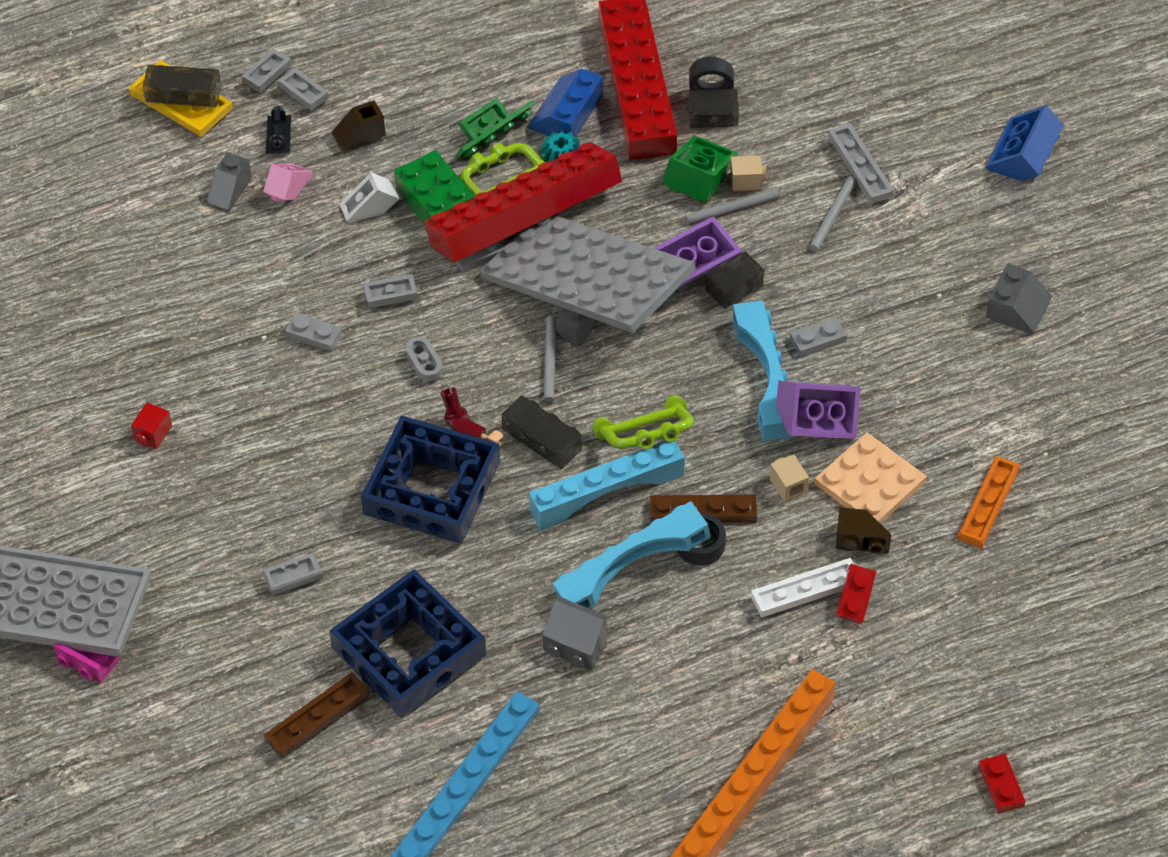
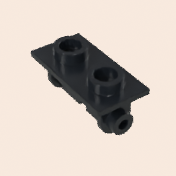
[266,106,291,153]

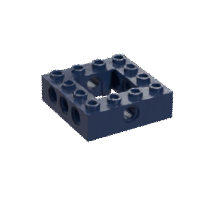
[361,415,500,544]
[329,569,486,718]

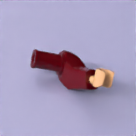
[440,387,503,446]

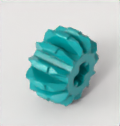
[540,130,580,162]

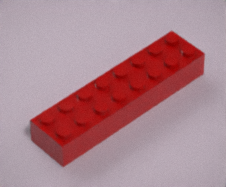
[598,0,677,160]
[424,142,623,263]

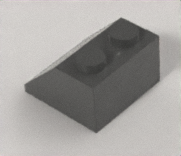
[986,263,1052,335]
[543,596,607,671]

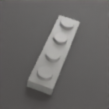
[828,123,894,204]

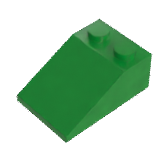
[662,135,738,202]

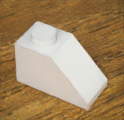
[340,172,399,223]

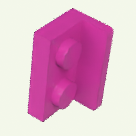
[53,643,120,683]

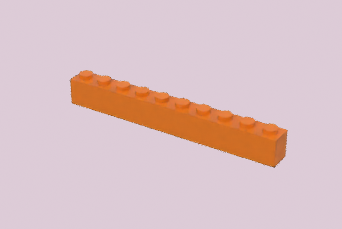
[670,669,836,857]

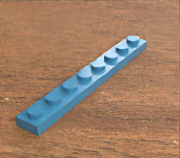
[390,691,540,857]

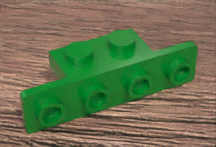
[455,97,536,160]

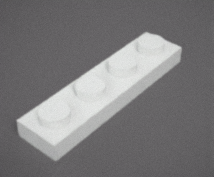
[751,558,854,618]

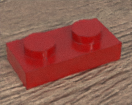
[835,564,877,624]
[978,754,1026,813]

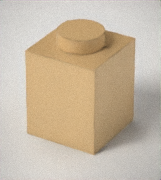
[730,155,766,191]
[770,454,809,502]

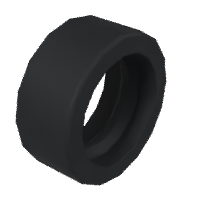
[689,57,734,100]
[677,513,726,566]

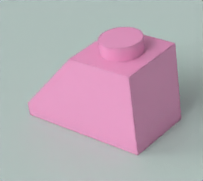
[263,163,313,203]

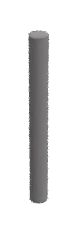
[809,176,856,252]
[685,188,780,224]
[544,316,556,403]

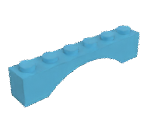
[732,300,793,441]
[529,441,685,530]
[552,501,711,609]

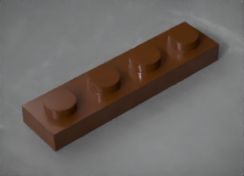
[650,494,757,523]
[264,672,370,758]

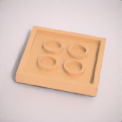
[814,432,927,524]

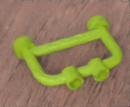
[460,143,545,196]
[591,395,694,450]

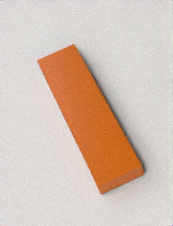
[957,456,1021,549]

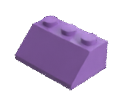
[654,216,742,287]
[776,380,861,439]

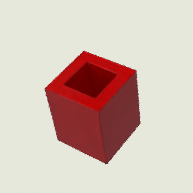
[131,402,172,449]

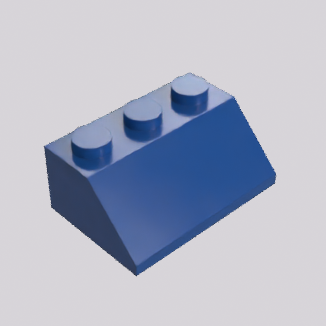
[528,68,603,137]
[985,105,1063,181]

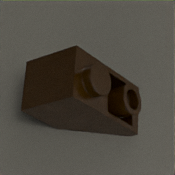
[332,100,386,151]
[835,507,891,554]

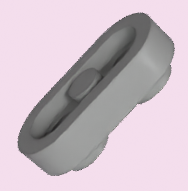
[406,337,443,381]

